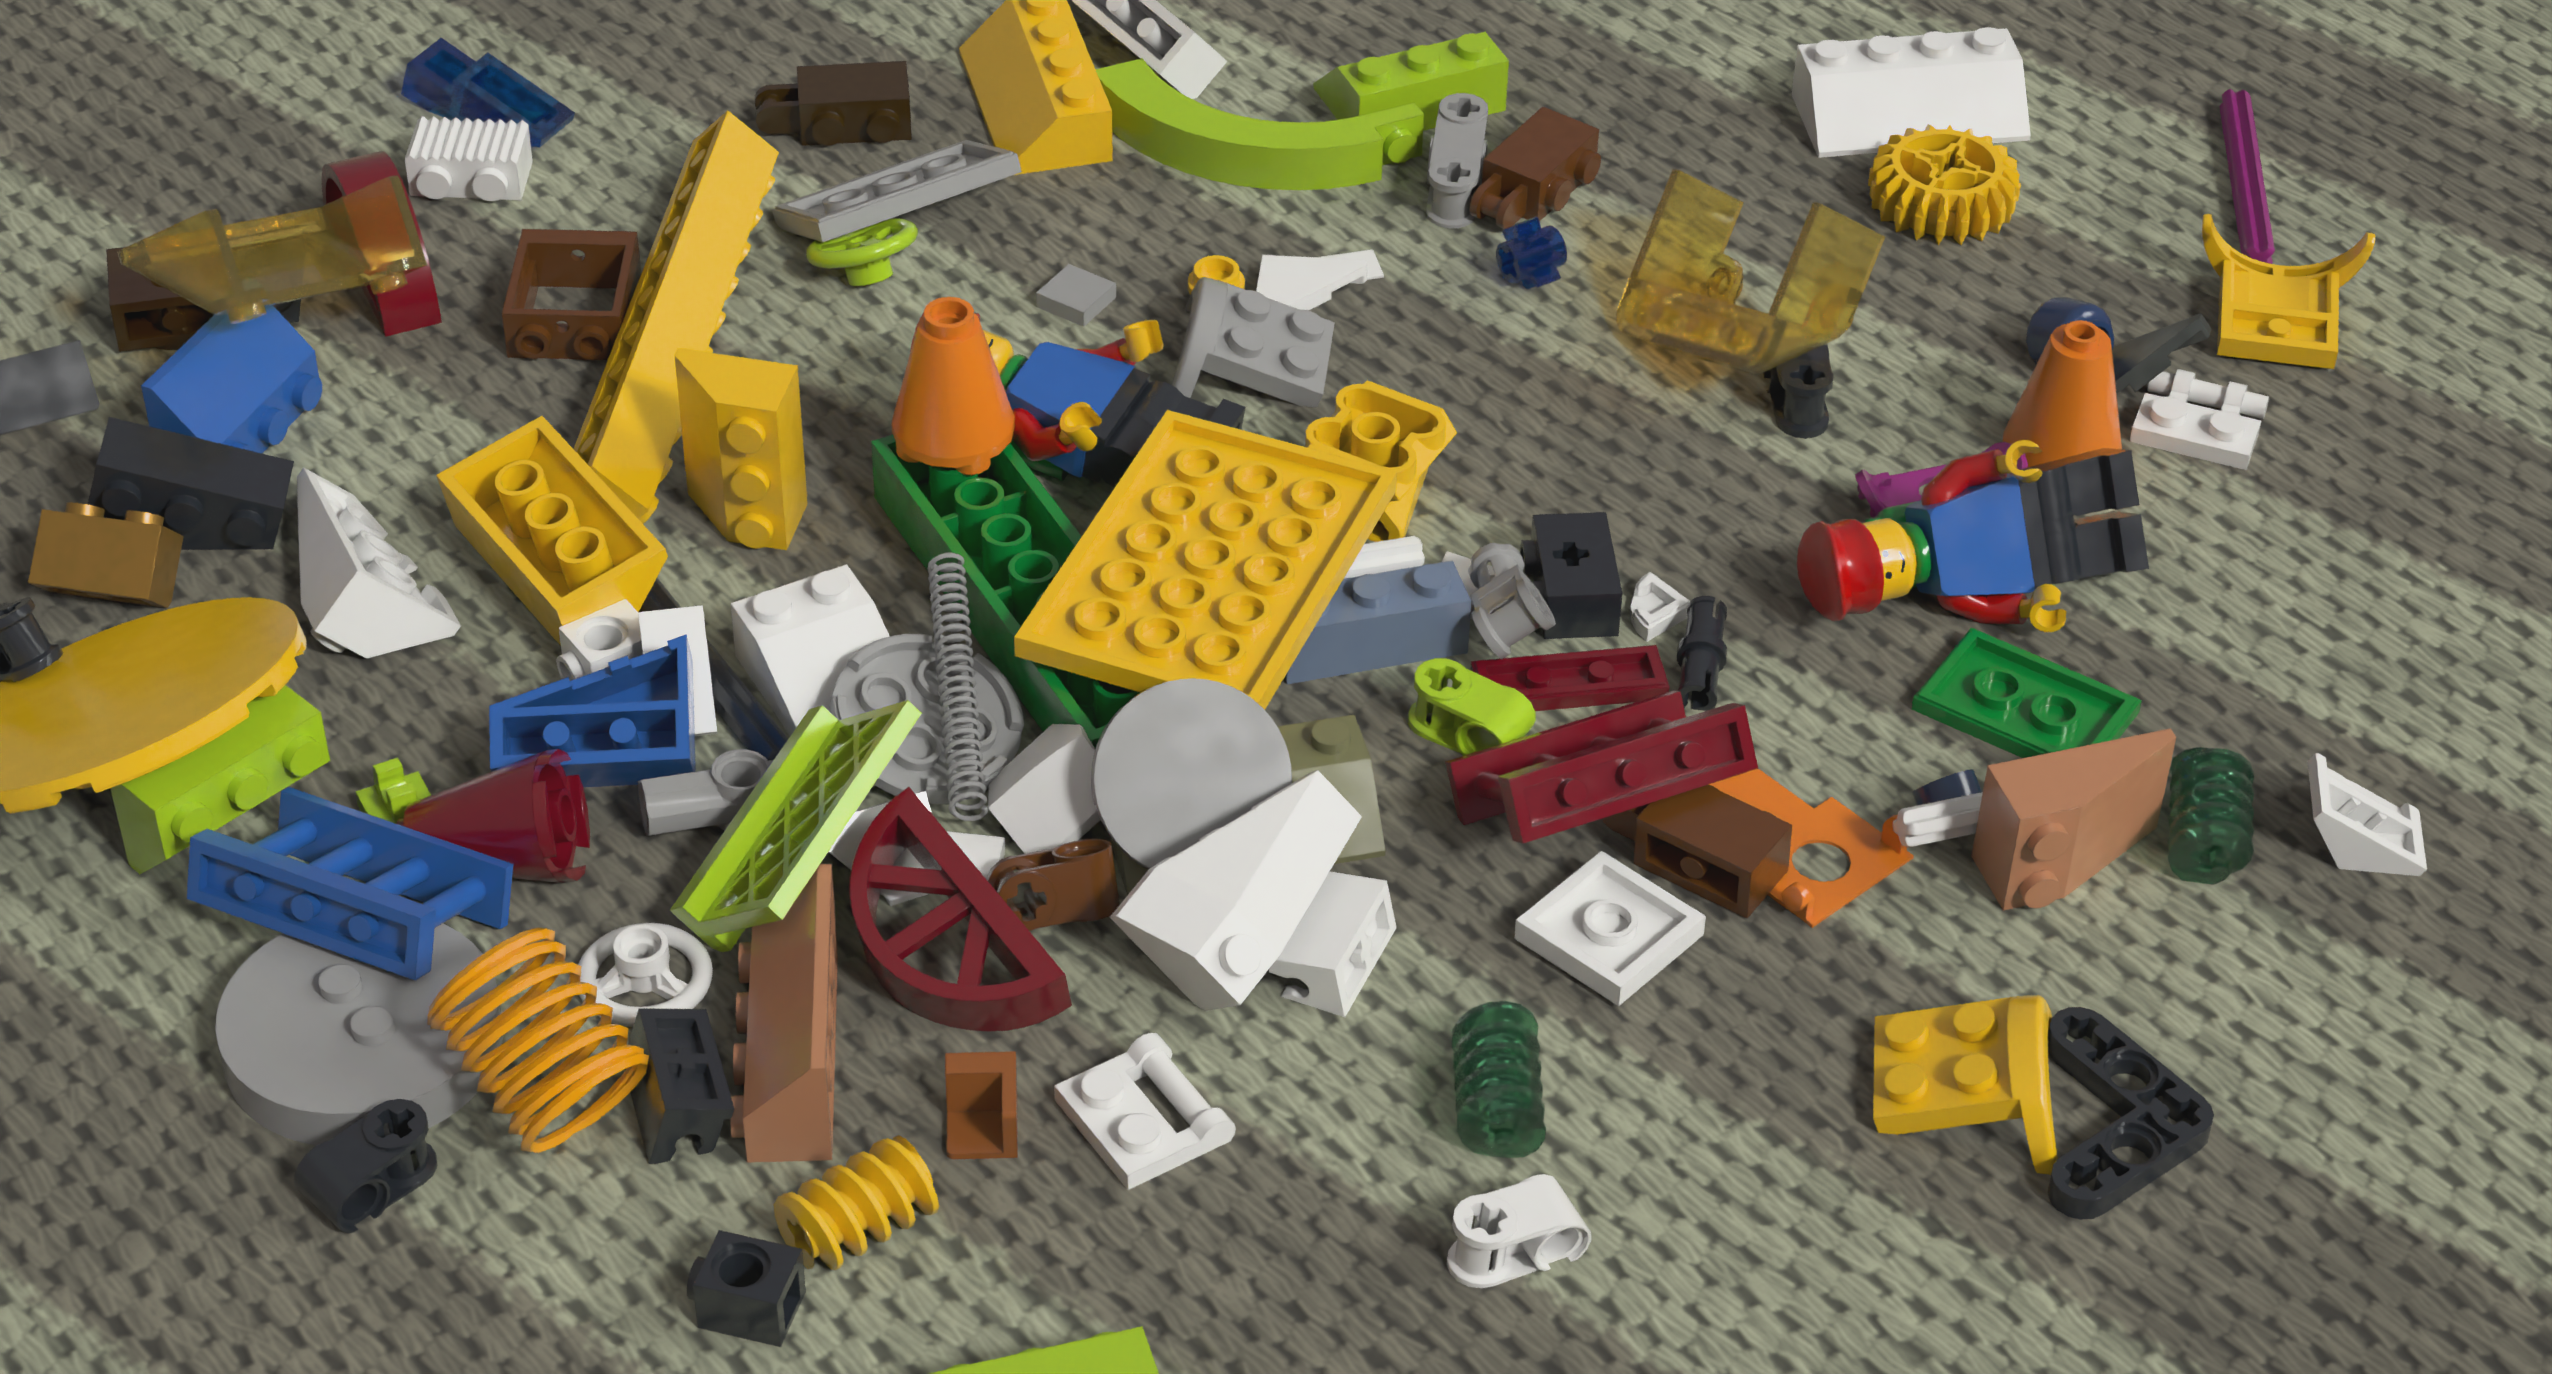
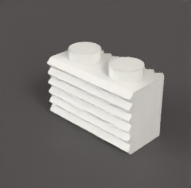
[405,116,533,201]

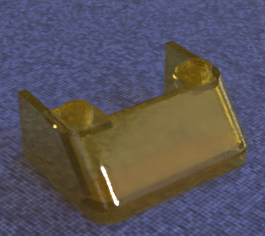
[1616,169,1885,374]

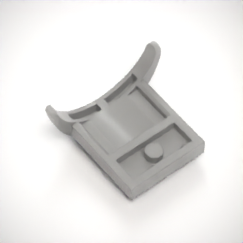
[1172,277,1335,407]

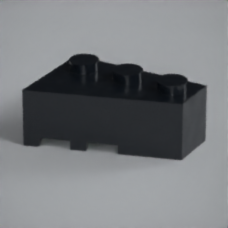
[87,417,294,550]

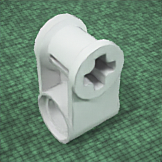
[1447,1174,1591,1288]

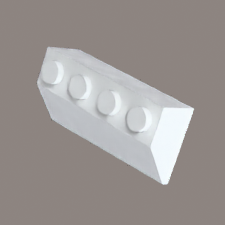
[1792,27,2031,158]

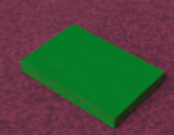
[1911,628,2142,758]

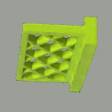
[670,700,922,952]

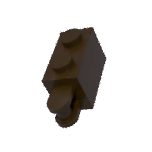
[755,61,912,146]

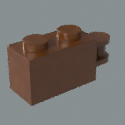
[1470,107,1601,230]
[1602,784,1792,919]

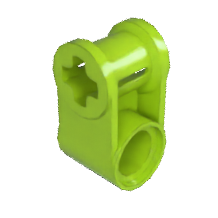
[1408,658,1536,756]

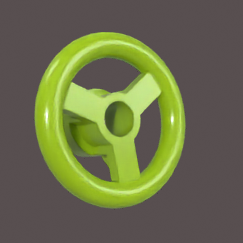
[806,218,918,286]

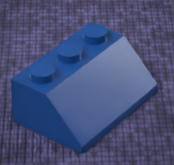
[141,284,322,453]

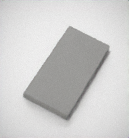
[772,140,1022,242]

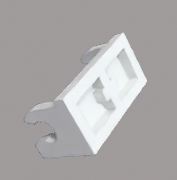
[1269,872,1396,1017]

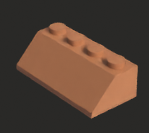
[731,864,838,1163]

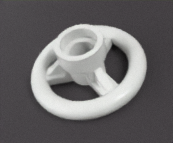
[578,923,713,1027]

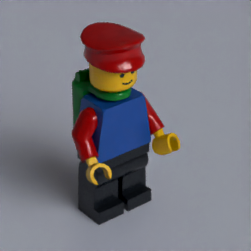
[910,312,1246,488]
[1797,440,2149,632]

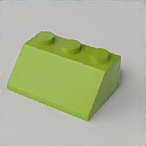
[1313,32,1509,131]
[111,685,330,874]

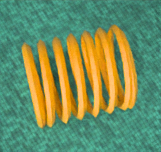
[427,928,649,1153]

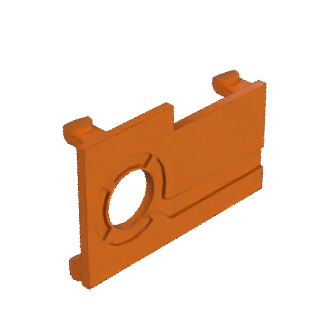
[1709,769,1914,928]

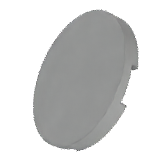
[829,634,1024,804]
[1091,678,1292,870]

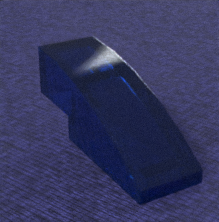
[401,38,575,147]

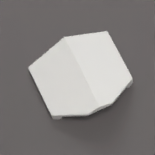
[988,724,1101,854]
[2307,753,2427,876]

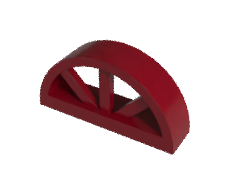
[322,151,442,337]
[850,787,1072,1032]

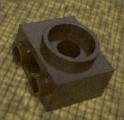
[106,235,234,352]

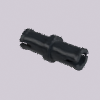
[1677,596,1727,711]

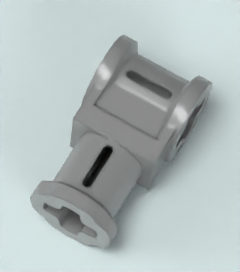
[1468,543,1556,659]

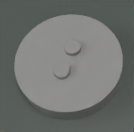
[215,924,503,1146]

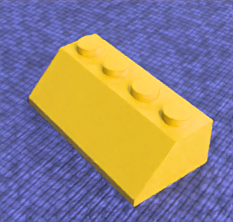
[959,0,1113,175]
[436,416,668,646]

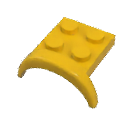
[2202,214,2375,369]
[1873,995,2058,1175]

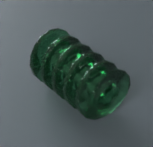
[2168,747,2254,885]
[1452,1001,1546,1158]

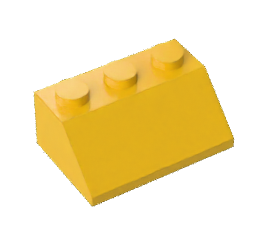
[674,348,808,550]

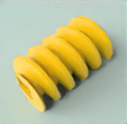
[773,1135,939,1270]

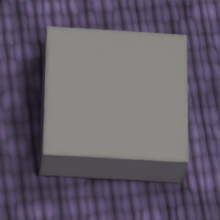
[1036,264,1116,327]

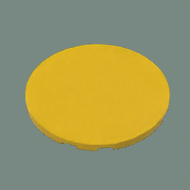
[0,597,306,814]

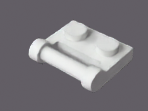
[1054,1033,1236,1190]

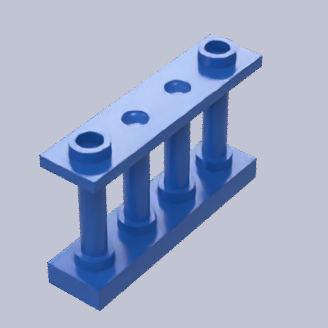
[186,787,513,980]

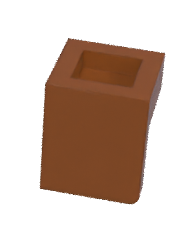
[945,1051,1018,1159]

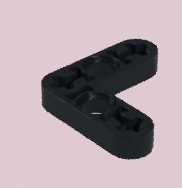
[2048,1007,2214,1220]

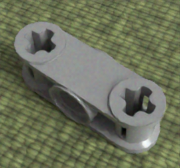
[1426,93,1488,229]

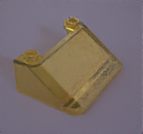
[117,176,427,324]

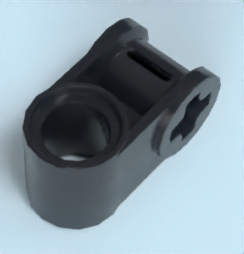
[1763,341,1834,439]
[0,597,63,682]
[294,1099,438,1233]

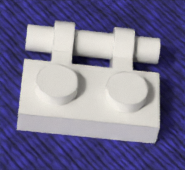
[2130,369,2269,470]

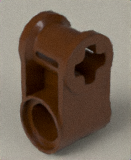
[986,839,1120,931]

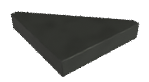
[2112,313,2212,394]

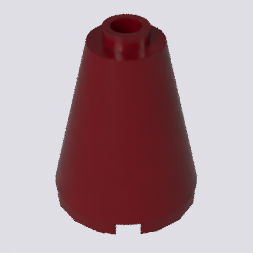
[396,749,590,883]

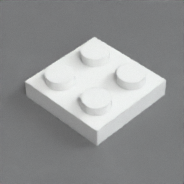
[1514,851,1706,1006]

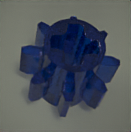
[1496,217,1567,289]

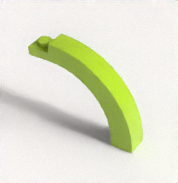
[1095,58,1424,190]

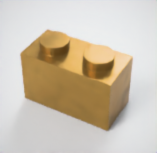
[28,502,184,608]

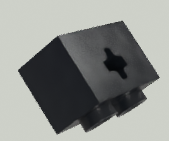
[1520,512,1623,639]

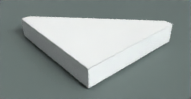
[1256,255,1367,310]

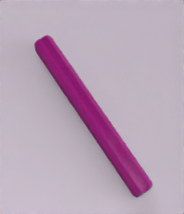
[2219,89,2275,264]

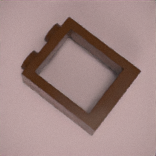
[502,229,641,360]

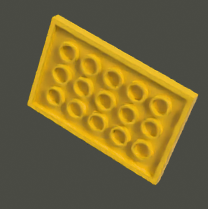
[1014,410,1397,710]

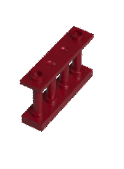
[1445,690,1758,844]

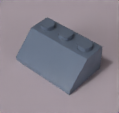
[1284,561,1471,684]

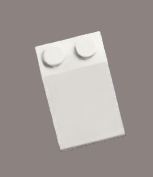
[731,564,890,736]

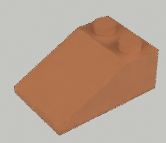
[1971,728,2176,911]

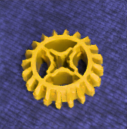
[1868,124,2021,245]

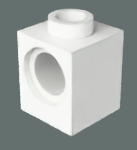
[556,599,643,681]

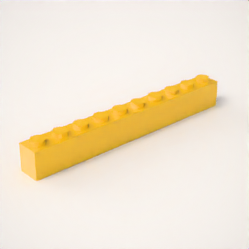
[573,110,779,524]

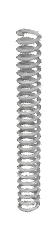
[927,552,988,821]

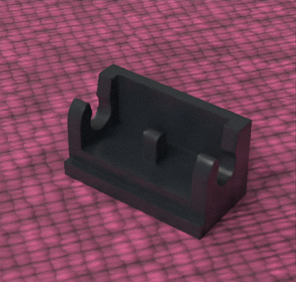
[624,1008,734,1164]

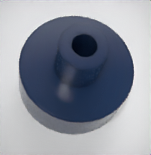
[1912,769,1982,806]

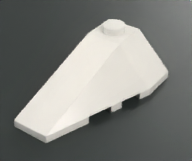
[297,468,461,658]
[1110,770,1362,1011]

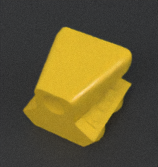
[1304,380,1457,542]

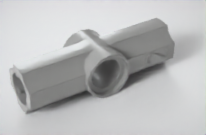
[638,749,773,836]

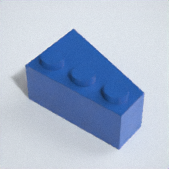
[489,634,696,787]

